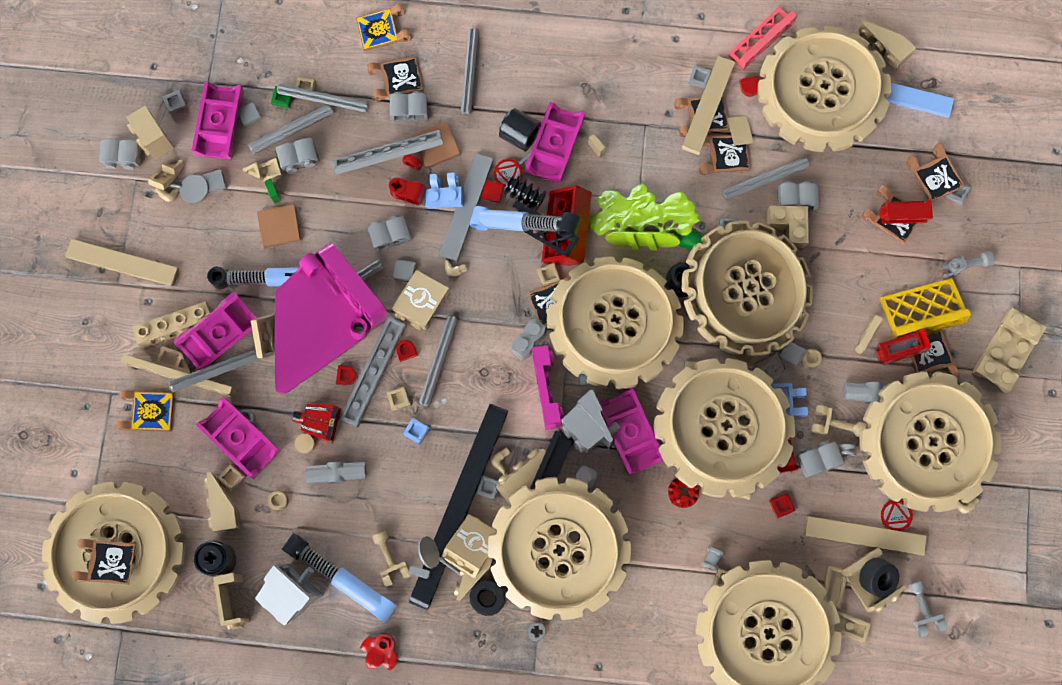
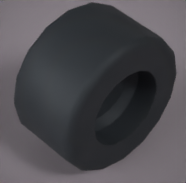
[859,557,900,598]
[469,579,506,616]

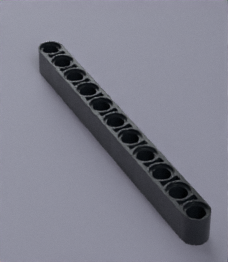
[409,403,508,610]

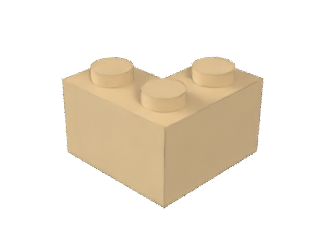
[126,106,174,160]
[766,205,809,249]

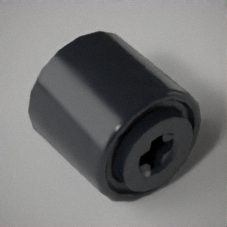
[499,108,541,152]
[193,540,236,577]

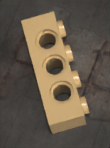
[132,301,212,349]

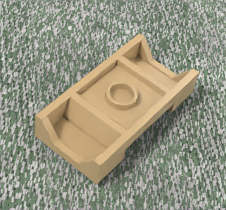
[971,307,1047,394]

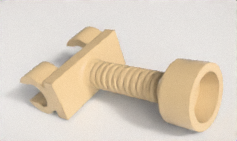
[811,405,866,437]
[372,531,411,587]

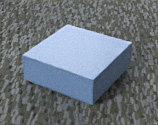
[403,418,430,445]

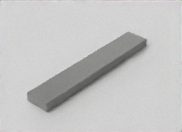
[334,130,443,175]
[439,153,493,262]
[339,316,406,428]

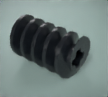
[503,175,546,211]

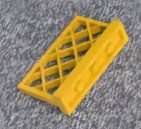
[879,278,971,339]

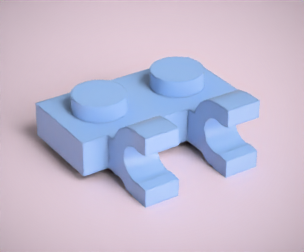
[425,173,464,209]
[772,383,808,417]

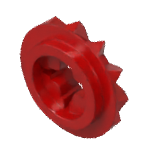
[668,478,699,508]

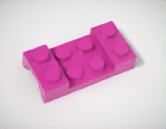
[192,82,244,160]
[525,102,585,184]
[173,292,257,370]
[532,345,564,430]
[599,388,664,476]
[196,397,281,479]

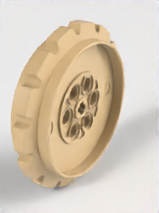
[758,26,891,152]
[682,221,813,357]
[547,257,684,389]
[654,358,795,498]
[860,372,1002,512]
[488,477,631,620]
[42,482,185,624]
[695,560,841,685]

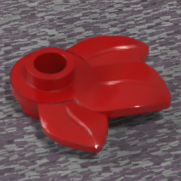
[360,633,397,671]

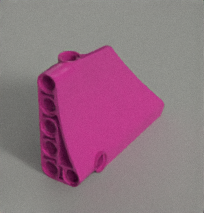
[275,242,387,394]

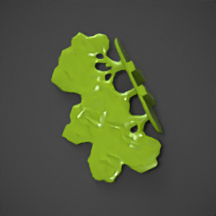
[589,183,700,251]

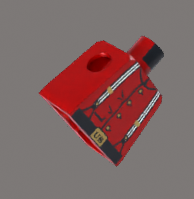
[292,404,341,444]

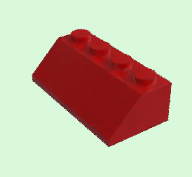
[541,185,592,266]

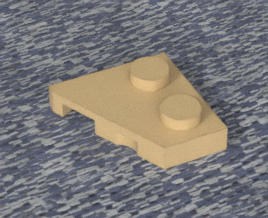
[251,314,275,358]

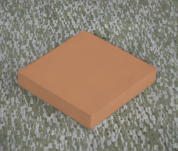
[412,121,460,169]
[257,204,301,248]

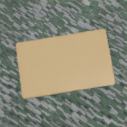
[727,115,754,145]

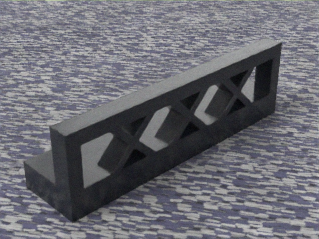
[512,200,580,258]
[530,431,573,489]

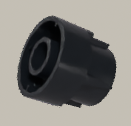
[665,262,690,298]

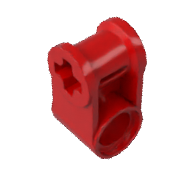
[389,177,426,205]

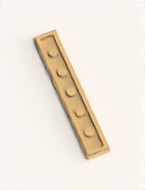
[682,56,735,155]
[65,239,179,287]
[121,354,236,397]
[804,516,926,556]

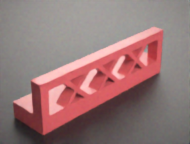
[728,7,797,70]

